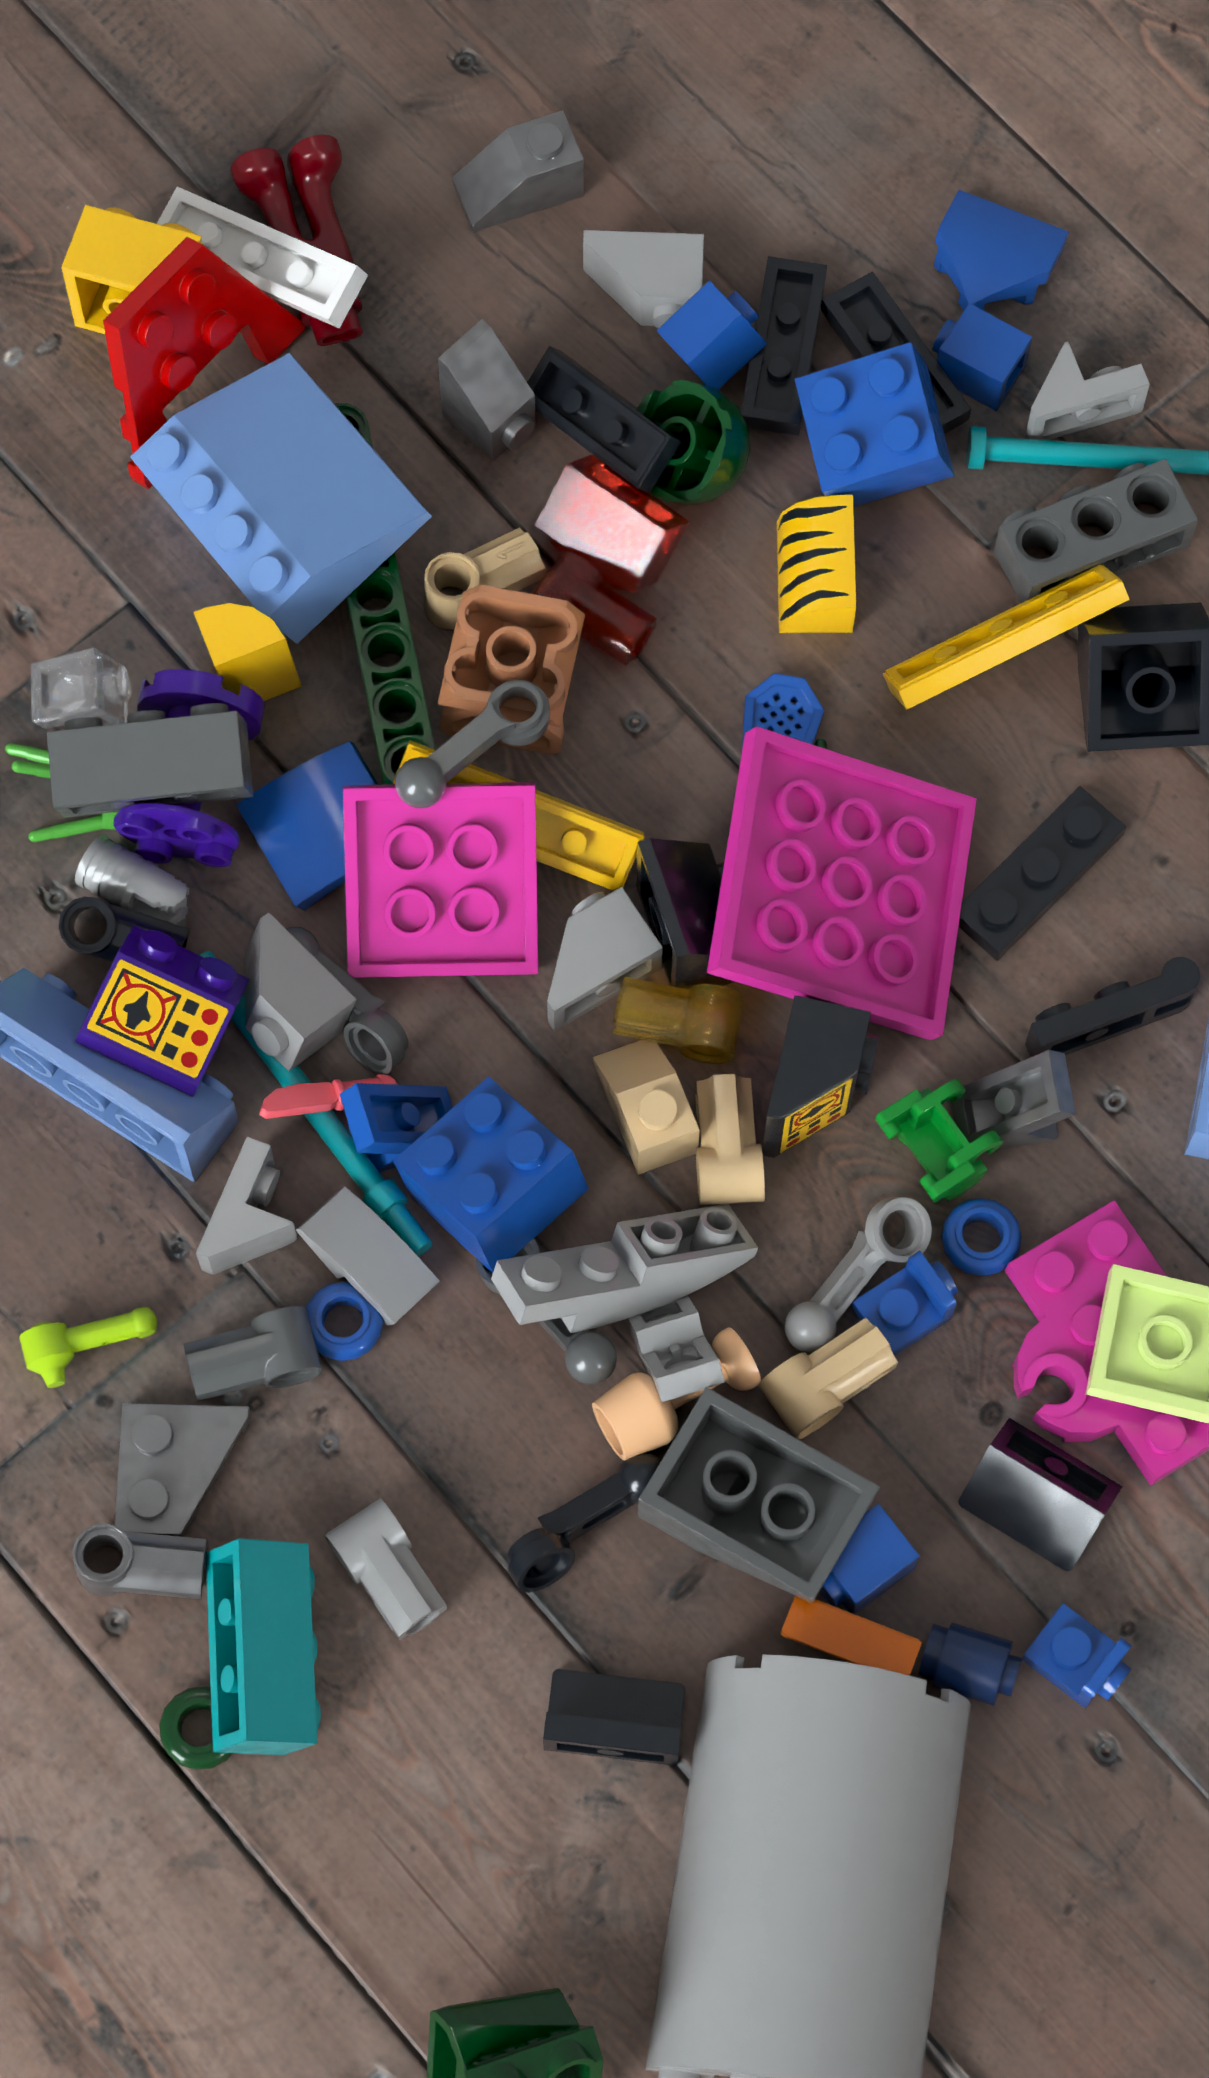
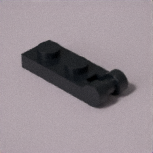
[1025,957,1200,1057]

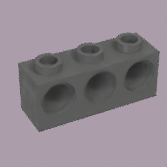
[994,459,1198,603]

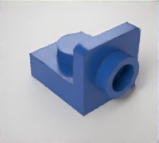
[851,1251,958,1356]
[1022,1603,1132,1709]

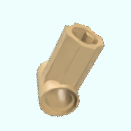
[424,527,546,630]
[695,1074,765,1205]
[758,1318,898,1440]

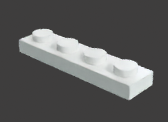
[157,186,368,328]

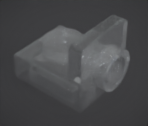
[31,648,132,729]

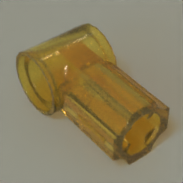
[612,976,744,1064]

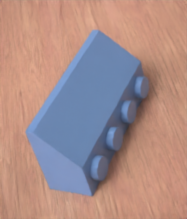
[0,968,239,1183]

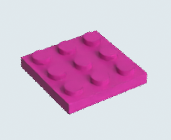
[343,782,538,978]

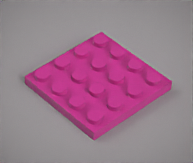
[707,726,977,1040]

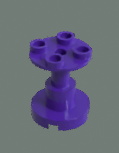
[114,669,265,867]

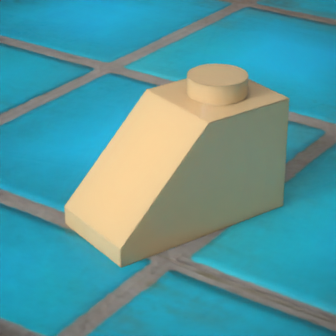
[593,1036,700,1175]

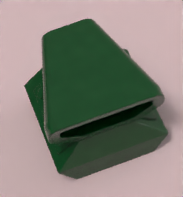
[426,1988,604,2078]

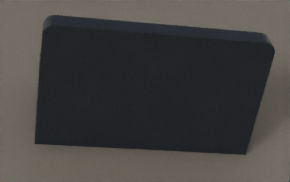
[958,1418,1123,1571]
[543,1669,685,1766]

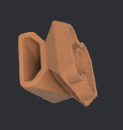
[437,585,585,754]

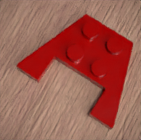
[103,237,306,489]

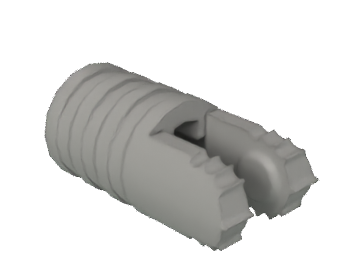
[75,835,189,927]

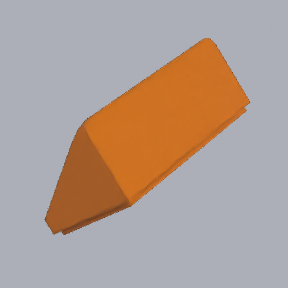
[780,1596,922,1675]

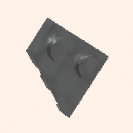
[115,1403,251,1537]

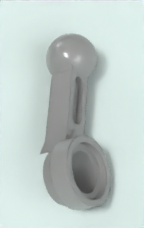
[785,1197,932,1353]

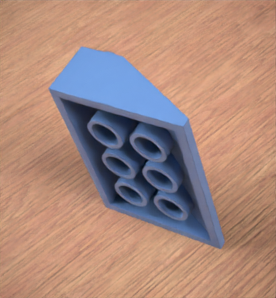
[130,353,432,644]

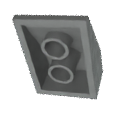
[638,1387,880,1603]

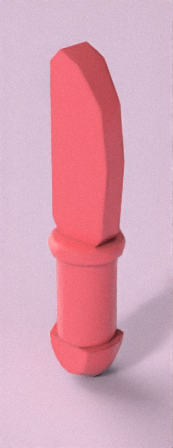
[259,1074,399,1119]

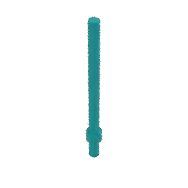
[200,951,433,1257]

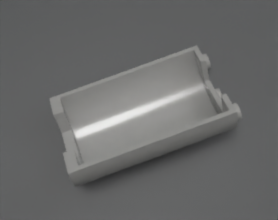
[645,1654,971,2078]

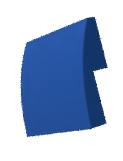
[236,741,379,911]

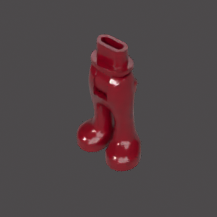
[230,134,363,346]

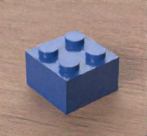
[795,342,955,507]
[393,1076,589,1273]

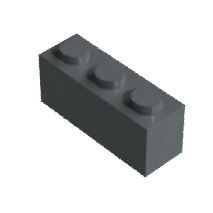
[47,703,253,818]

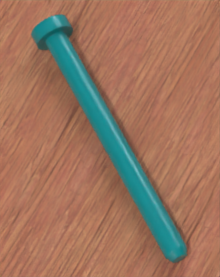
[966,426,1209,475]

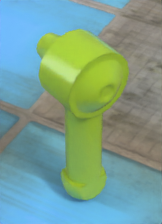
[19,1307,158,1388]

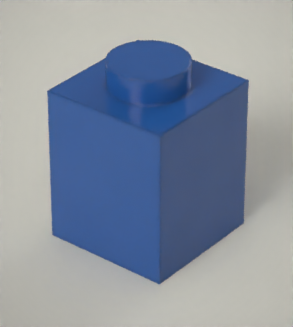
[656,280,767,390]
[932,303,1032,411]
[820,1503,920,1614]

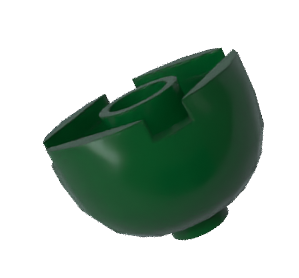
[638,379,750,506]

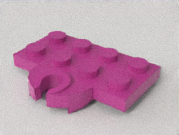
[1005,1200,1209,1486]

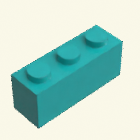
[206,1538,321,1755]

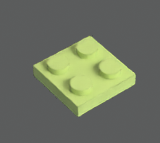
[1085,1264,1209,1423]

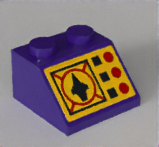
[75,925,250,1097]

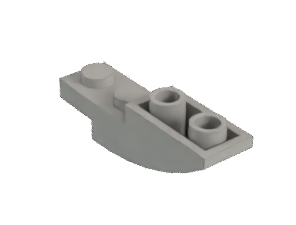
[491,1204,758,1333]

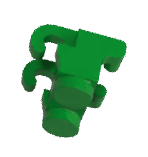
[875,1079,1003,1202]

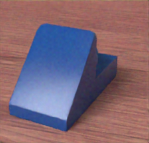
[340,1083,453,1172]

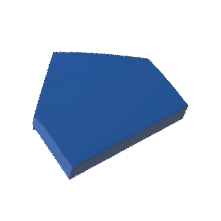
[934,190,1069,311]

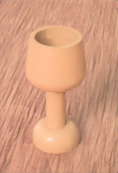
[592,1327,761,1460]

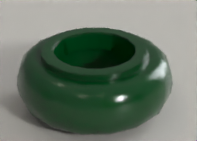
[159,1686,233,1770]

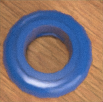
[941,1198,1022,1277]
[306,1281,384,1361]

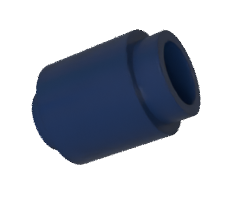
[919,1622,1022,1706]

